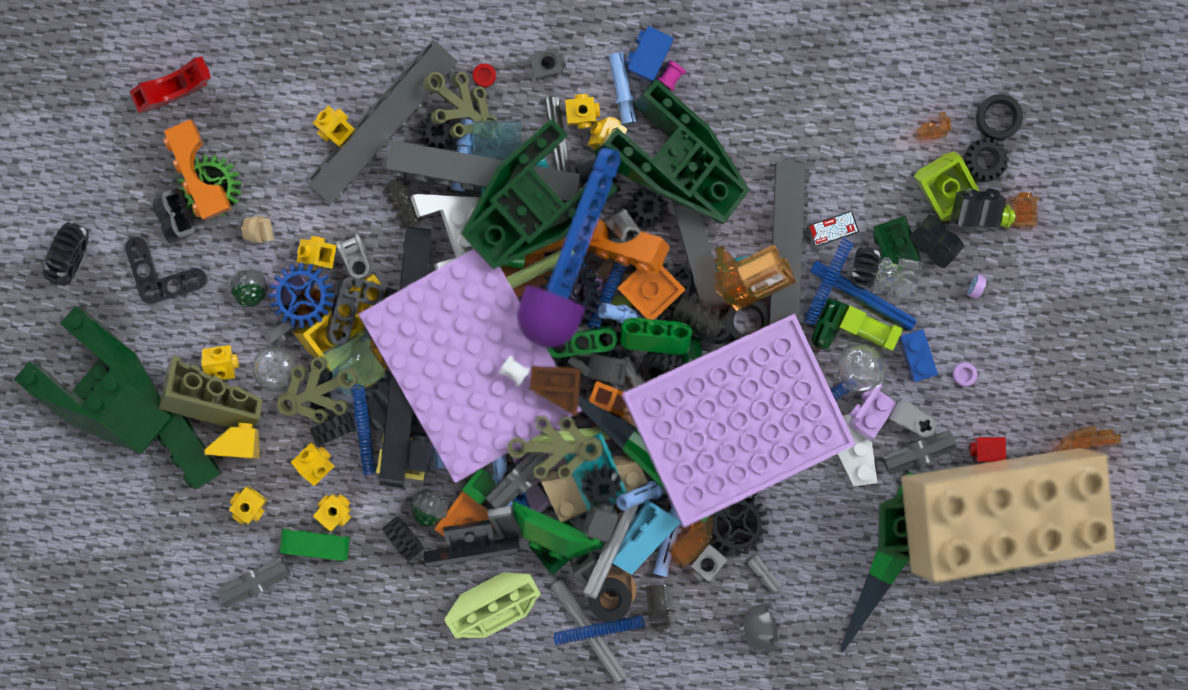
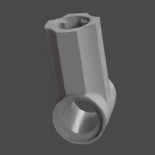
[604,208,640,243]

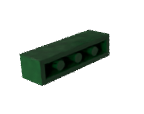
[157,412,223,490]

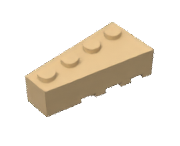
[539,454,648,522]

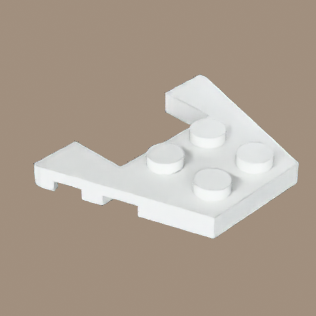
[411,194,480,270]

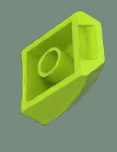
[914,151,980,221]

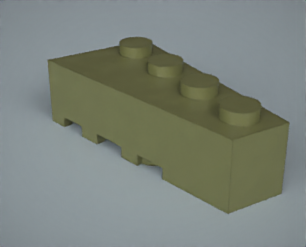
[159,355,263,429]

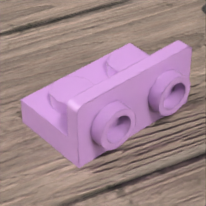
[848,382,897,442]

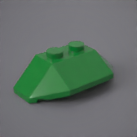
[512,501,604,560]

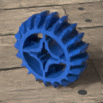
[269,263,335,328]

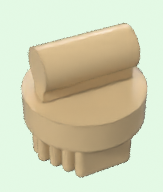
[241,216,274,243]

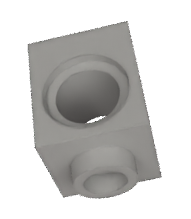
[690,543,727,582]

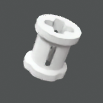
[499,355,531,387]

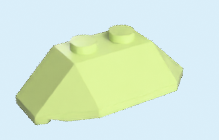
[445,572,541,638]

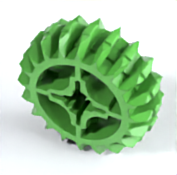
[177,155,242,219]

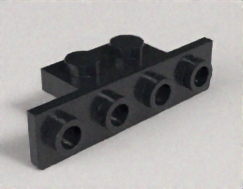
[424,520,520,568]

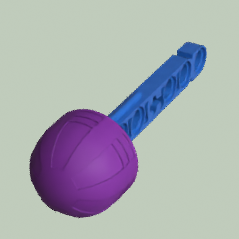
[517,148,620,348]

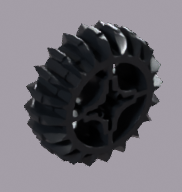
[43,222,89,286]
[540,264,604,325]
[704,496,769,556]

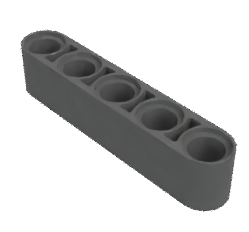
[671,200,726,312]

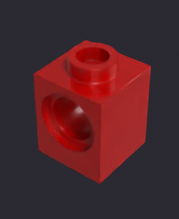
[969,437,1006,462]

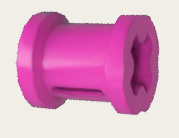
[656,60,687,92]

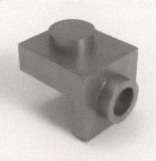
[264,308,296,345]

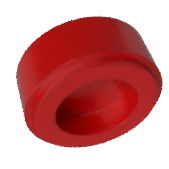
[473,63,496,88]

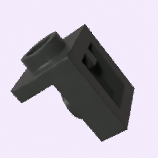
[558,356,591,382]

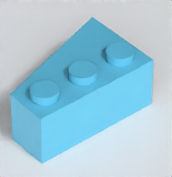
[613,500,680,575]

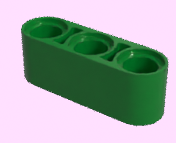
[621,318,692,355]
[547,326,618,358]
[279,528,350,561]

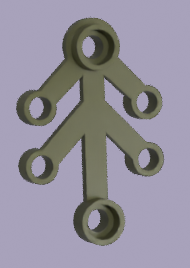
[423,72,499,139]
[277,356,359,424]
[507,415,602,479]

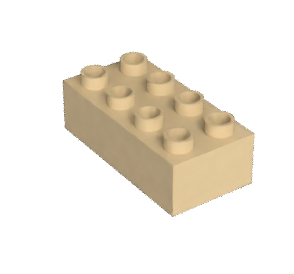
[902,448,1116,582]

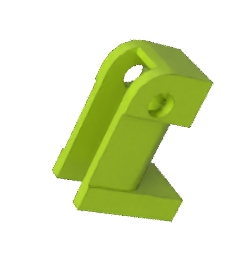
[839,306,903,351]

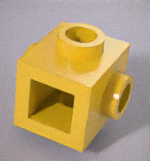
[565,94,600,129]
[313,105,355,147]
[587,117,627,150]
[296,236,337,271]
[202,345,239,380]
[291,442,335,486]
[229,486,268,525]
[313,494,352,532]

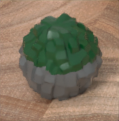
[230,270,268,308]
[411,489,449,527]

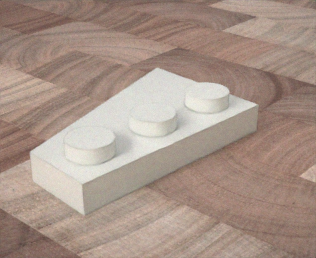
[838,415,877,486]

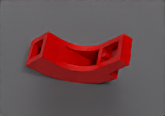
[129,56,211,113]

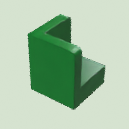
[462,468,496,505]

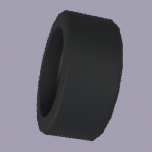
[975,94,1023,140]
[725,298,770,341]

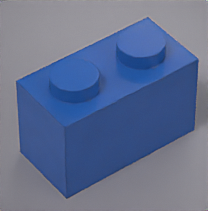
[625,26,674,83]
[898,329,938,382]

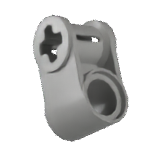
[336,233,372,280]
[888,398,936,437]

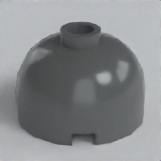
[740,603,779,652]

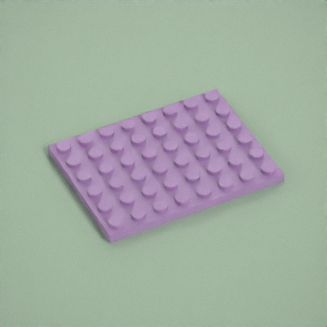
[359,249,582,483]
[621,314,856,527]

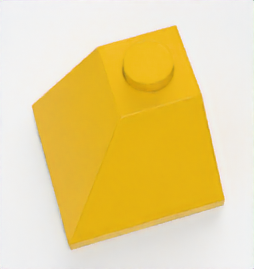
[205,423,260,459]

